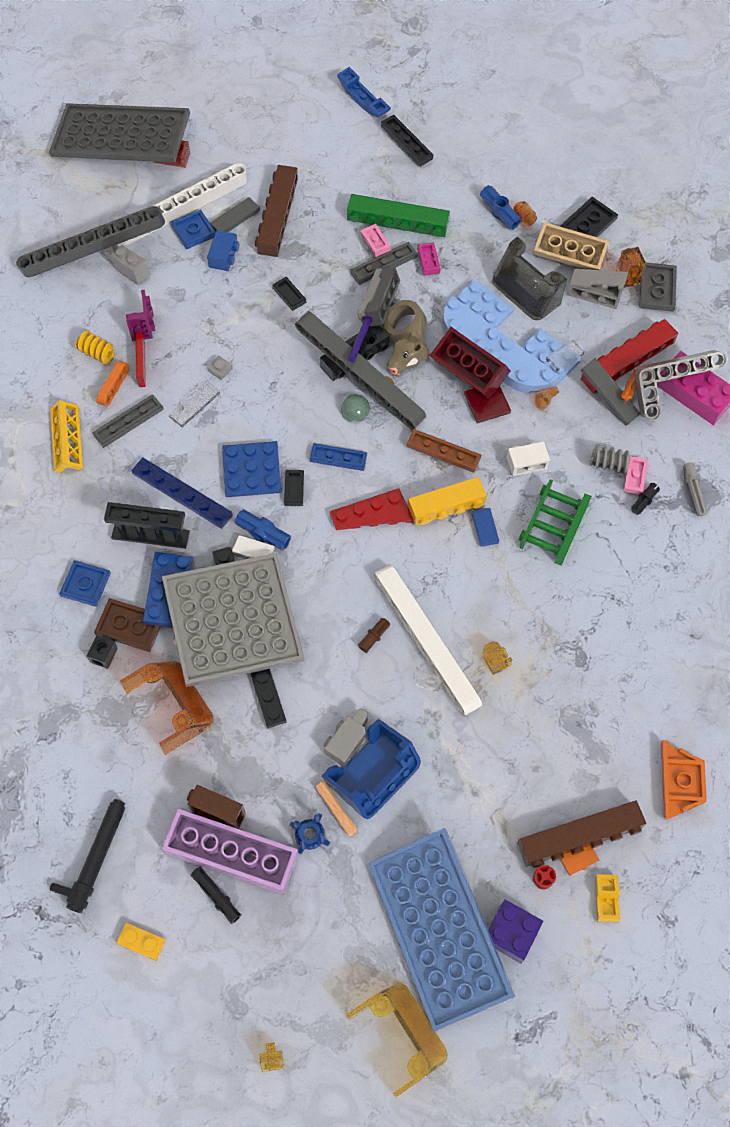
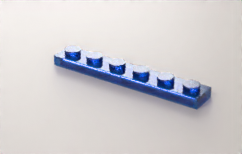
[131,457,233,529]

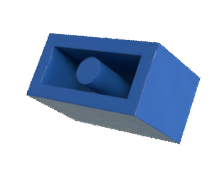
[207,230,240,271]

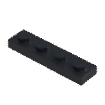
[381,115,434,167]

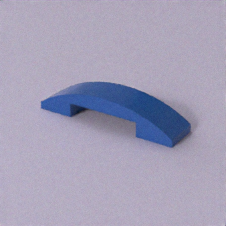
[337,67,391,118]

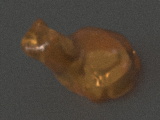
[535,386,559,411]

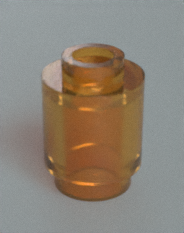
[514,201,537,226]

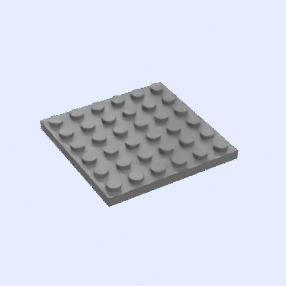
[162,553,304,687]

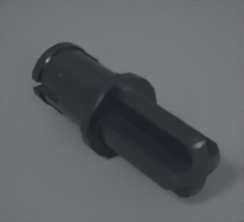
[631,483,660,515]

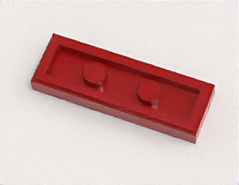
[136,332,146,387]

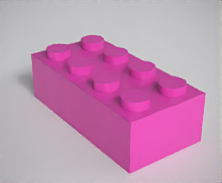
[657,351,730,426]

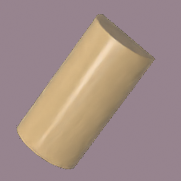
[533,222,610,270]

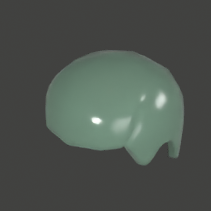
[341,395,370,422]

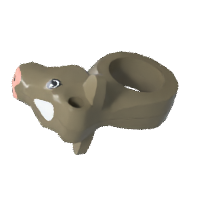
[382,300,430,376]

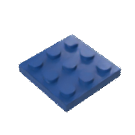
[222,441,281,498]

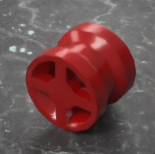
[533,865,556,890]

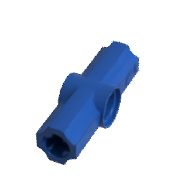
[480,185,522,230]
[235,509,291,551]

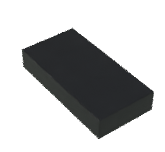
[272,277,307,311]
[284,470,304,506]

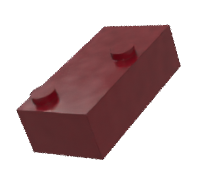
[429,327,511,400]

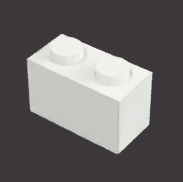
[506,442,550,477]

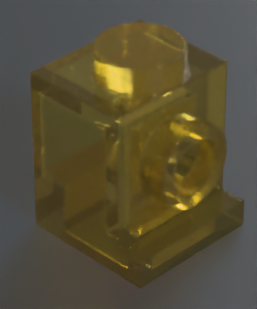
[482,641,513,675]

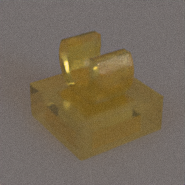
[259,1042,285,1072]

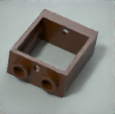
[187,785,246,829]

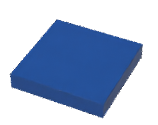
[171,210,216,250]
[59,560,111,607]

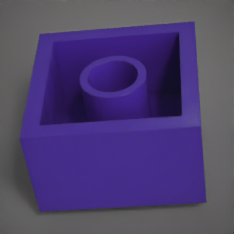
[488,899,543,964]

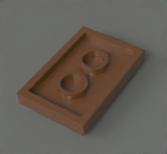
[94,598,161,652]

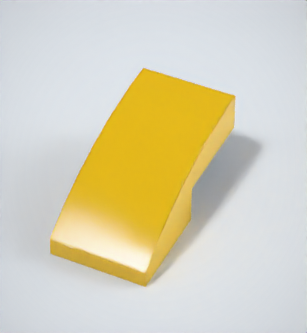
[596,874,620,922]

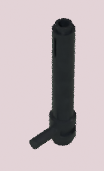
[50,799,126,914]

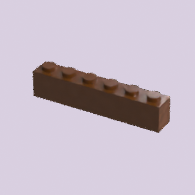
[255,165,298,257]
[517,800,647,868]

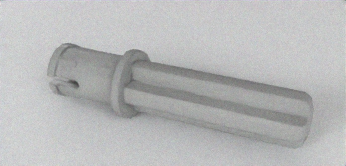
[682,462,707,516]

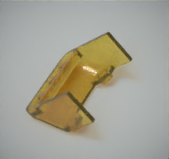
[346,983,447,1098]

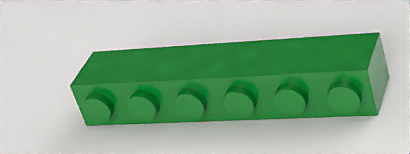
[347,194,450,237]

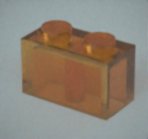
[616,247,646,288]

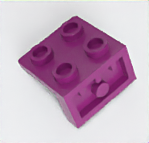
[126,289,155,341]

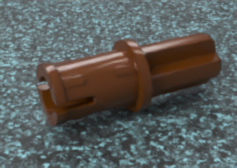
[358,618,390,653]

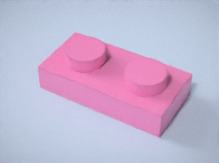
[361,224,391,257]
[623,456,648,494]

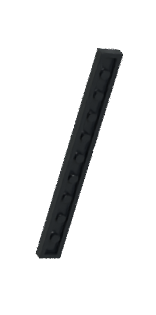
[212,547,287,729]

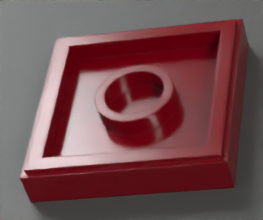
[464,386,511,423]

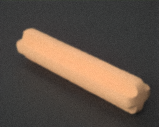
[316,781,357,837]

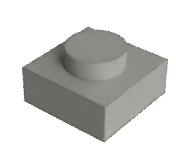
[207,356,233,380]

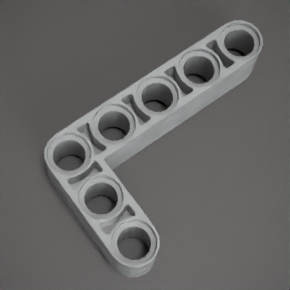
[634,350,727,420]

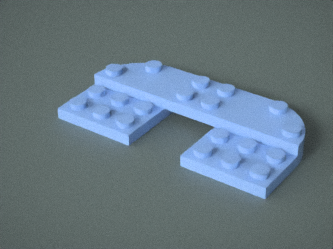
[443,279,581,393]

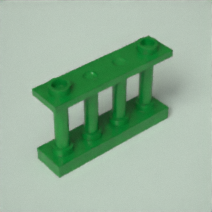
[518,479,592,566]

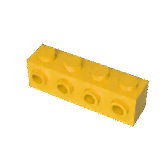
[408,477,487,526]

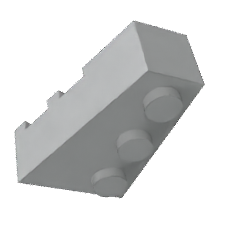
[567,269,628,309]

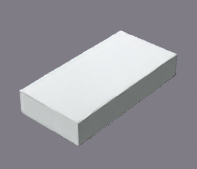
[232,535,275,559]

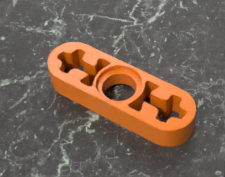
[97,360,129,407]

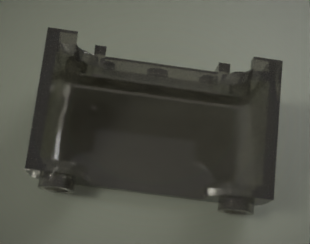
[492,236,567,321]

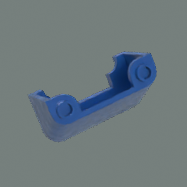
[322,718,421,819]

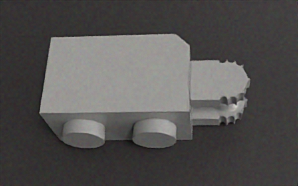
[104,245,151,285]
[323,709,368,767]

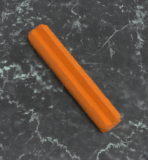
[621,367,644,401]

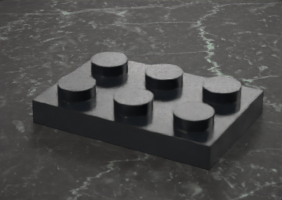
[560,196,618,237]

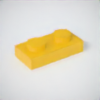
[116,923,166,961]

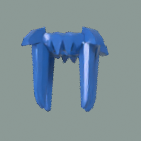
[290,813,330,854]

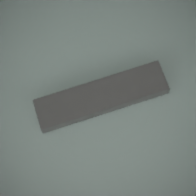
[350,242,418,285]
[580,358,641,426]
[92,394,164,448]

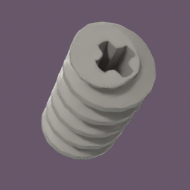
[590,444,630,474]

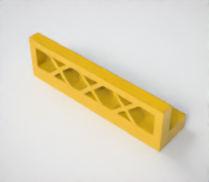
[50,400,83,473]

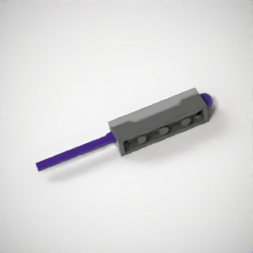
[348,267,400,362]

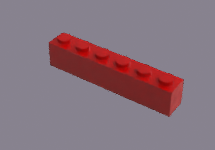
[580,319,678,394]

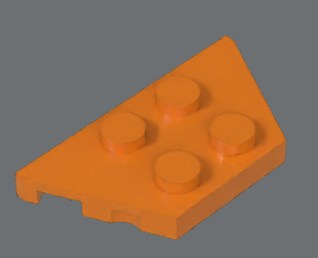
[661,740,707,820]

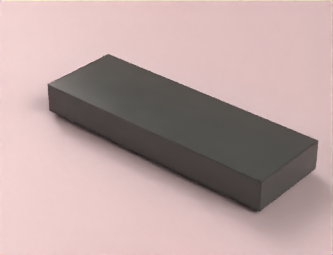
[210,197,260,232]

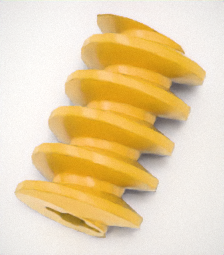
[75,330,115,365]

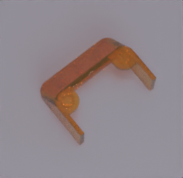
[120,661,214,755]

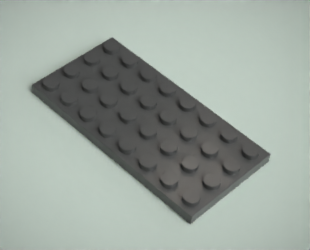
[49,103,190,163]

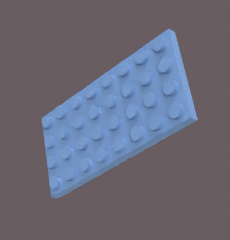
[369,828,516,1032]

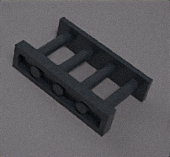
[104,502,190,549]

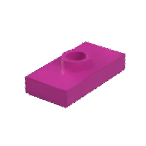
[417,242,441,275]

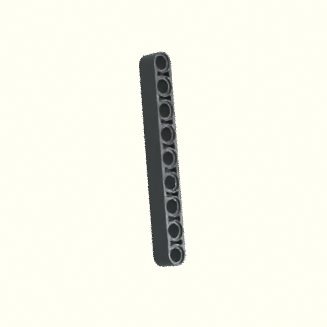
[16,206,165,277]
[295,311,426,430]

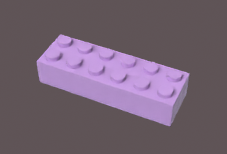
[162,809,299,895]

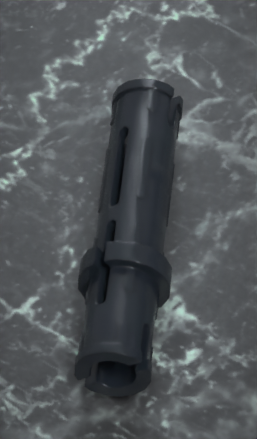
[190,866,242,924]

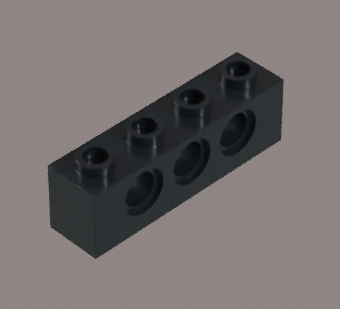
[320,325,389,381]

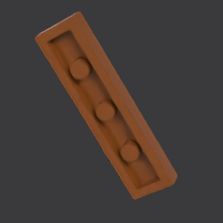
[406,429,482,473]

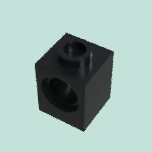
[86,635,118,669]

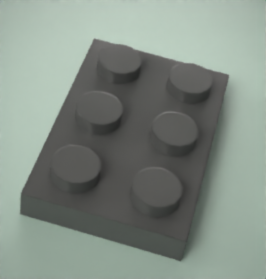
[639,262,677,312]

